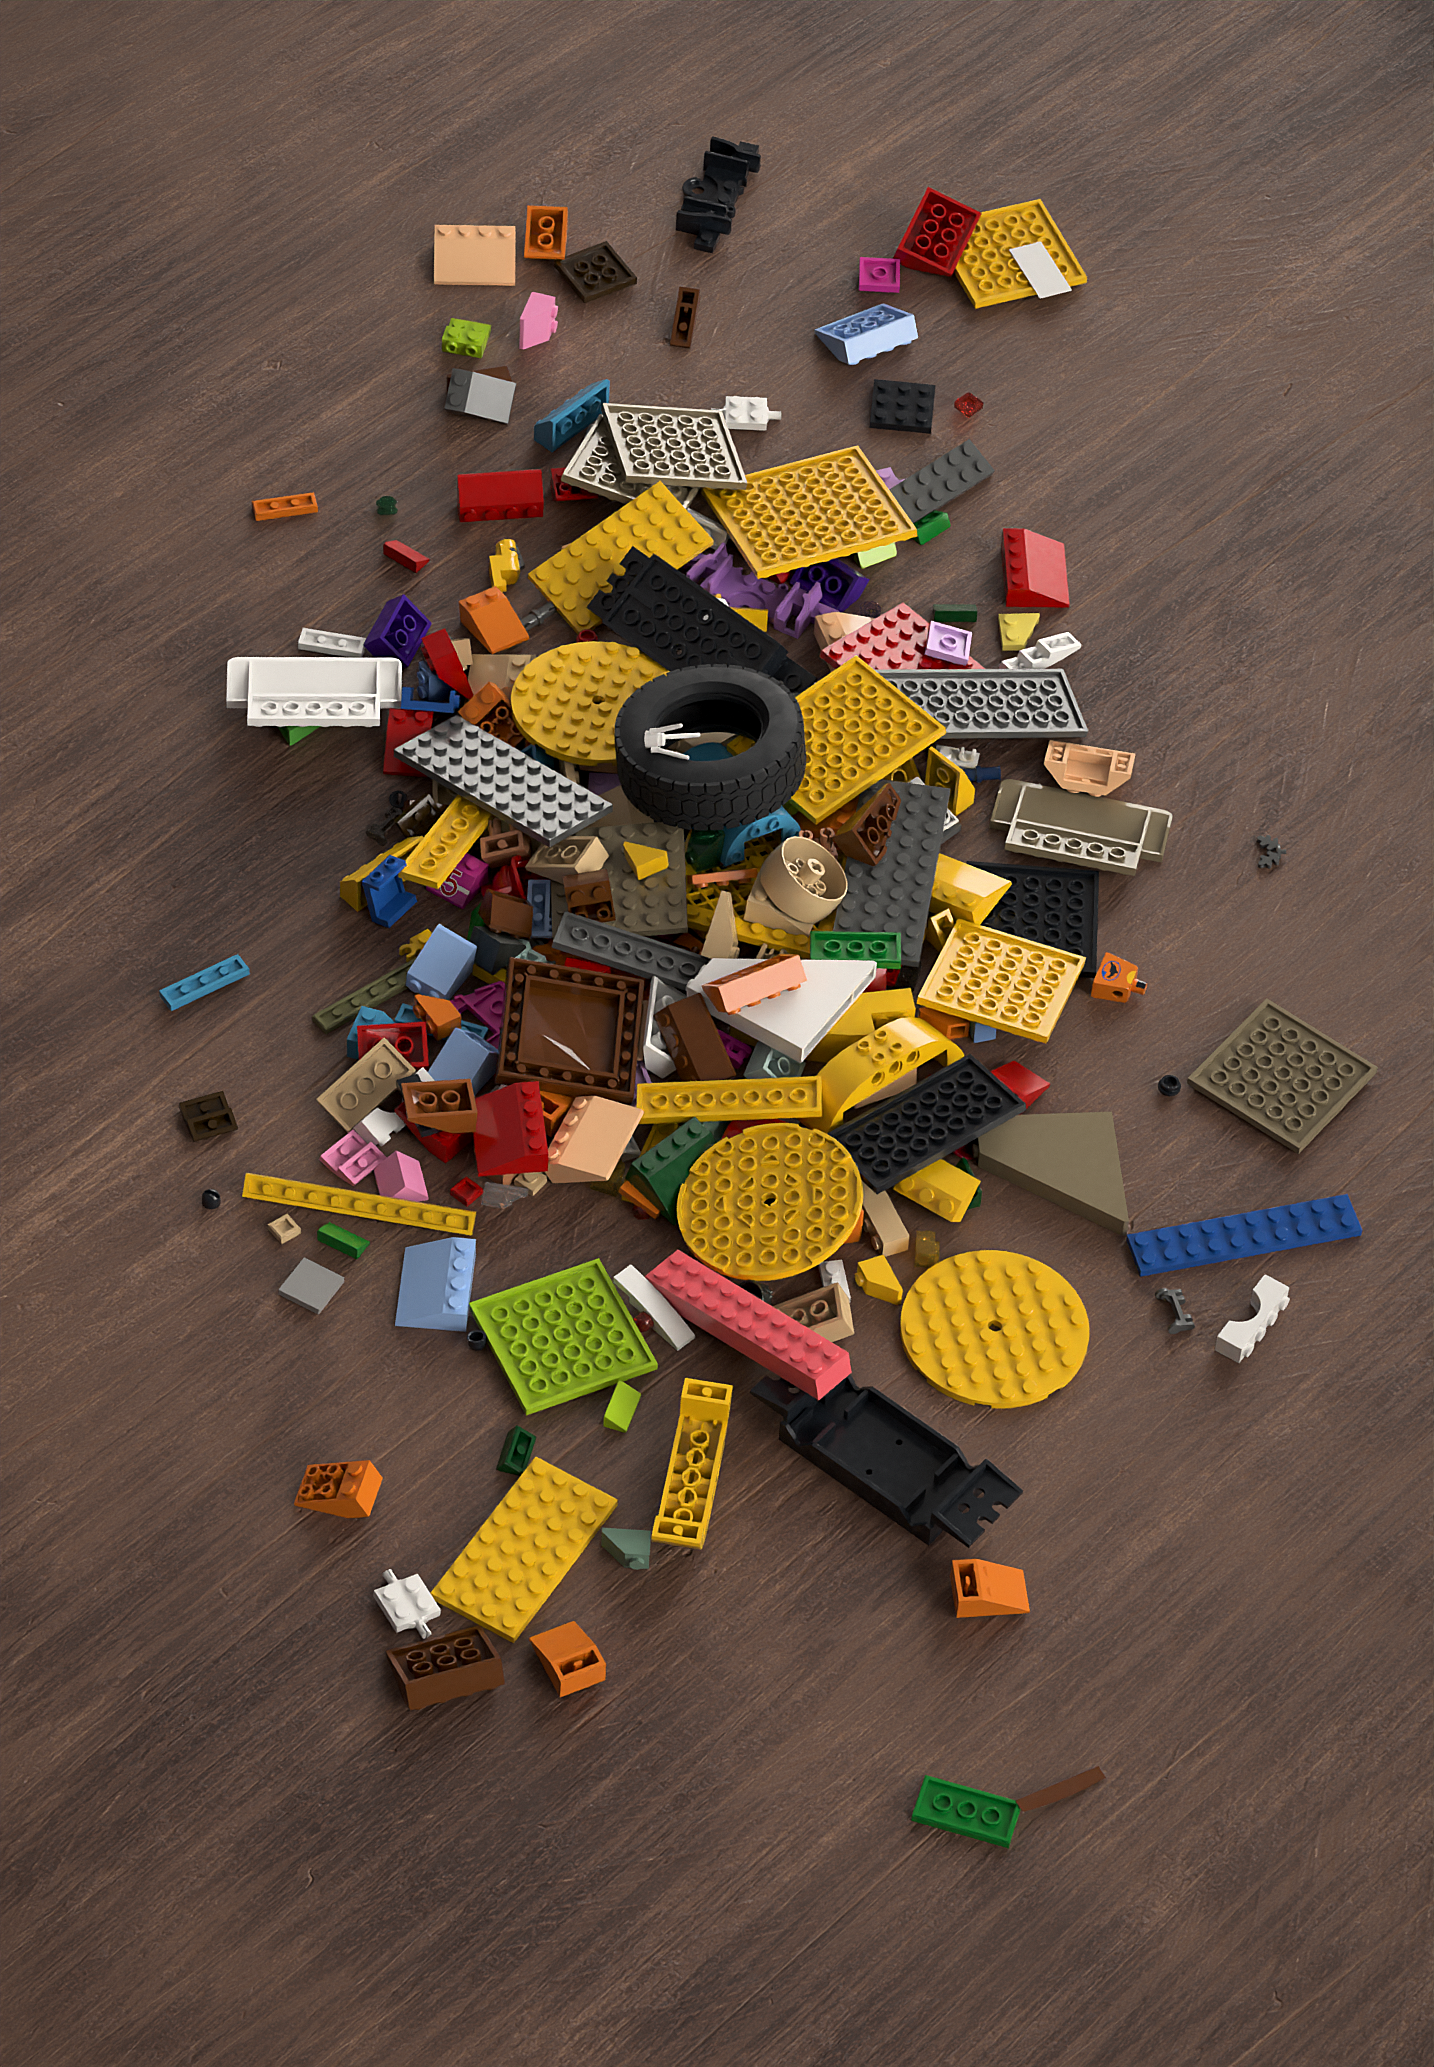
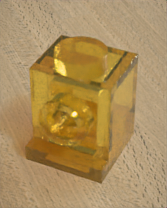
[914,1230,940,1268]

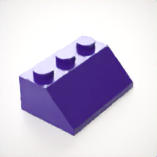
[790,558,870,613]
[363,594,432,668]

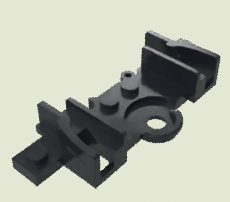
[676,136,761,253]

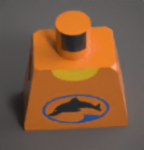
[1091,952,1147,1003]

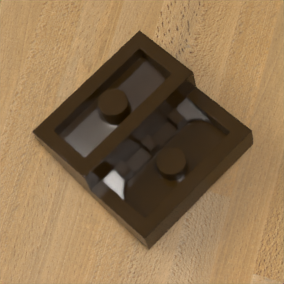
[393,793,444,838]
[179,1091,238,1142]

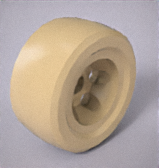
[760,836,847,923]

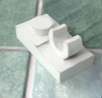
[936,745,980,769]
[818,1260,851,1302]

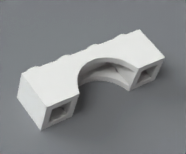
[353,1067,435,1146]
[1215,1275,1290,1363]

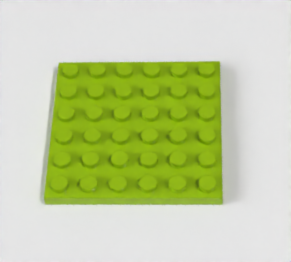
[469,1258,658,1415]

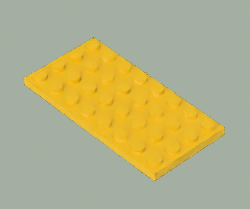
[528,481,714,634]
[430,1457,618,1643]

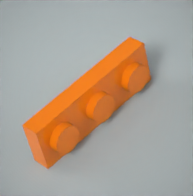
[687,868,758,888]

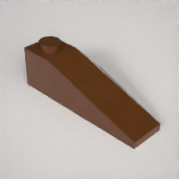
[832,783,901,866]

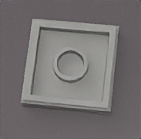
[278,1258,344,1315]

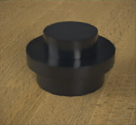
[1158,1075,1181,1096]

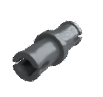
[521,601,557,631]

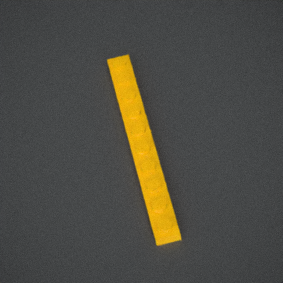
[242,1173,476,1236]

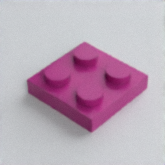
[859,257,900,293]

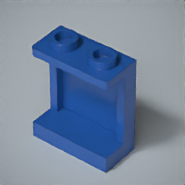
[401,687,461,713]
[362,855,417,928]

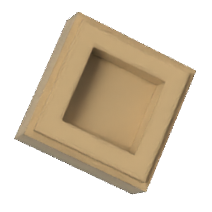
[268,1214,301,1245]

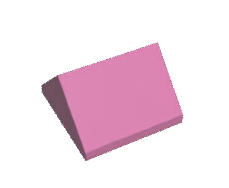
[373,1151,428,1202]

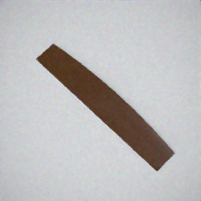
[1016,1766,1106,1812]

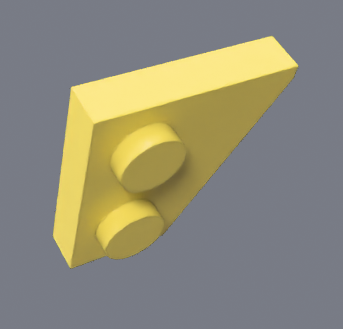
[998,613,1040,651]

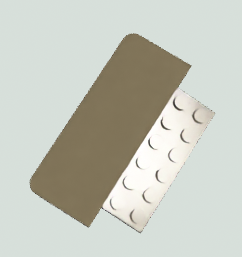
[989,779,1172,876]

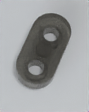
[893,961,922,992]

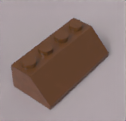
[653,993,736,1082]

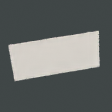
[1009,241,1072,299]

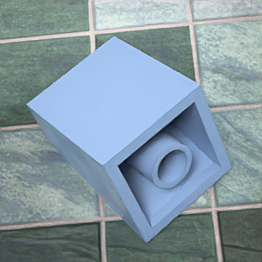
[406,924,477,1000]
[428,1028,498,1096]

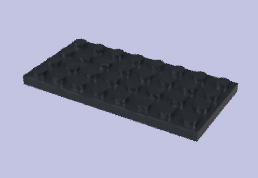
[827,1054,1026,1194]

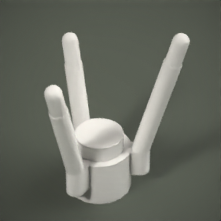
[644,723,700,760]

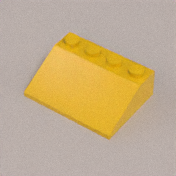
[929,853,1012,925]

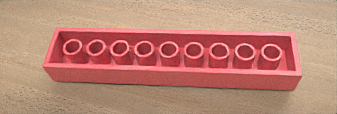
[645,1249,852,1400]

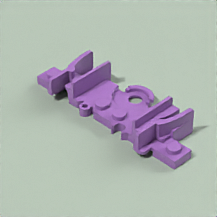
[681,543,839,639]

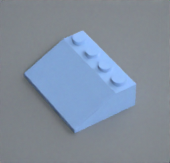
[814,303,918,365]
[395,1237,476,1332]

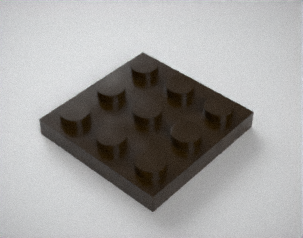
[554,241,637,303]

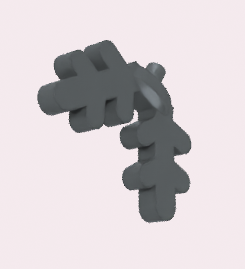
[1257,835,1286,869]

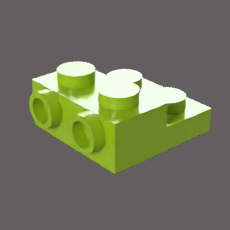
[442,318,491,358]

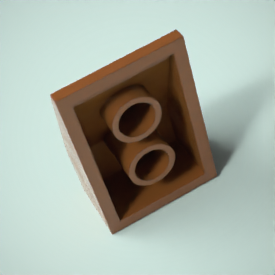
[401,1079,477,1133]

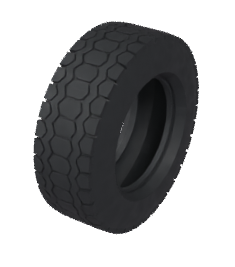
[614,664,806,831]

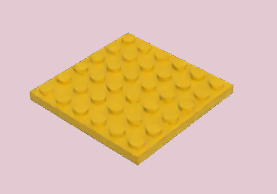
[954,199,1087,309]
[917,919,1086,1044]

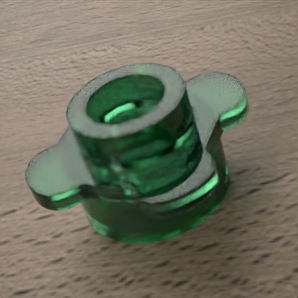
[376,496,398,515]

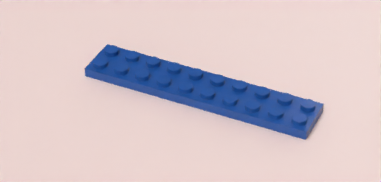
[1126,1194,1362,1277]

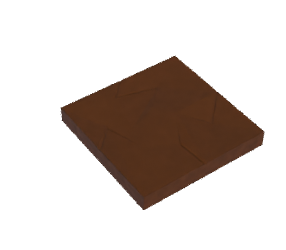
[495,957,644,1106]

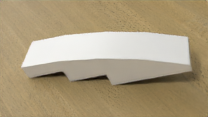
[999,632,1081,669]
[613,1265,695,1351]

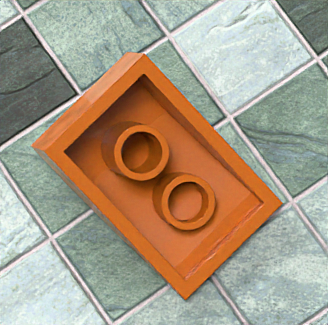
[524,205,568,260]
[459,586,529,654]

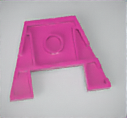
[450,981,505,1049]

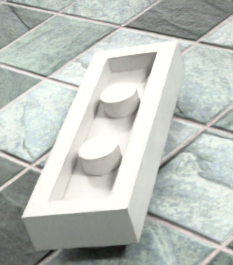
[298,628,366,658]

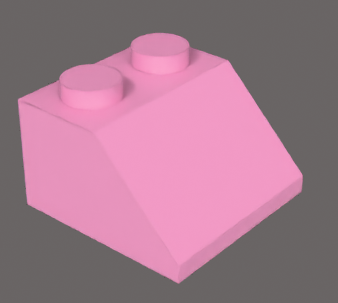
[519,292,558,349]

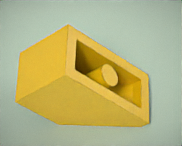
[855,1255,903,1305]

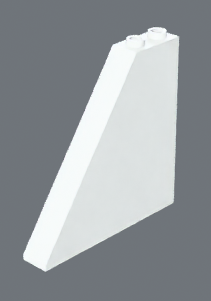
[685,958,877,1063]

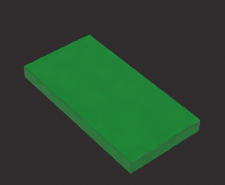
[810,931,901,969]
[911,1775,1021,1848]

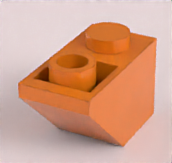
[413,994,461,1041]
[918,1007,970,1039]

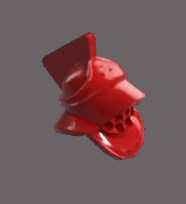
[480,855,551,900]

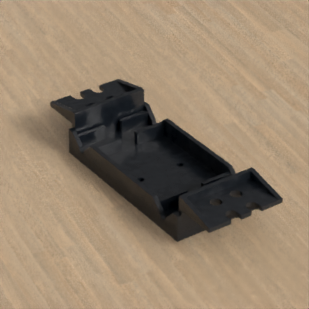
[586,546,817,694]
[750,1374,1023,1548]

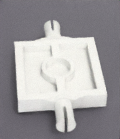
[711,396,781,430]
[373,1569,441,1639]

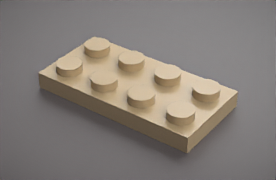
[317,1038,416,1133]

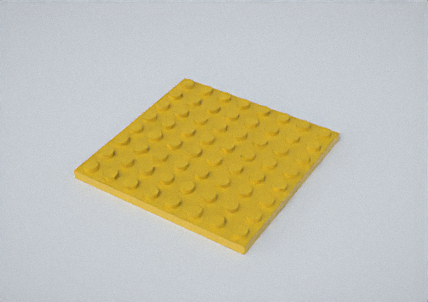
[701,445,917,579]

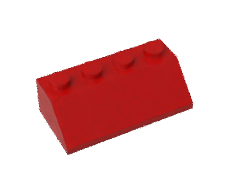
[457,469,544,522]

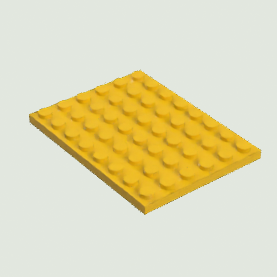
[727,656,946,825]

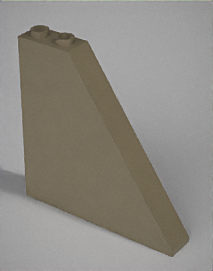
[972,1112,1129,1236]

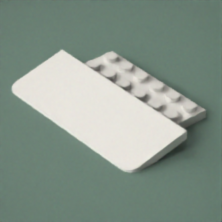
[227,657,402,727]

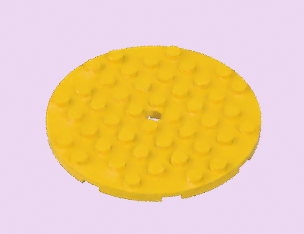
[511,641,670,766]
[677,1123,863,1281]
[900,1250,1089,1409]

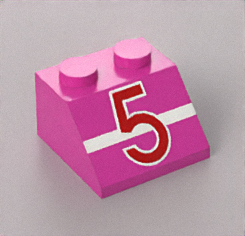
[426,853,489,909]

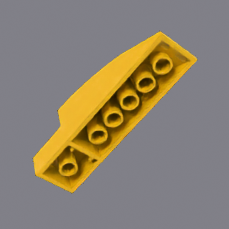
[729,988,916,1063]

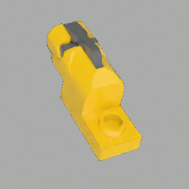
[489,539,525,593]

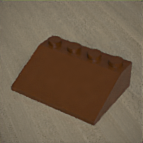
[385,1625,505,1710]

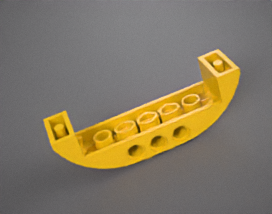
[796,1017,964,1134]
[651,1378,733,1550]

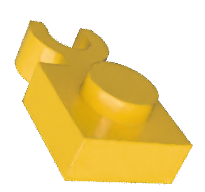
[399,929,432,962]

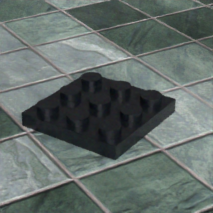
[869,379,936,434]

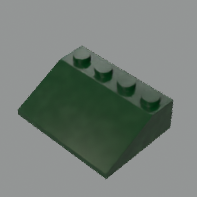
[625,1117,717,1226]

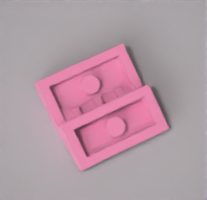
[319,1130,387,1186]

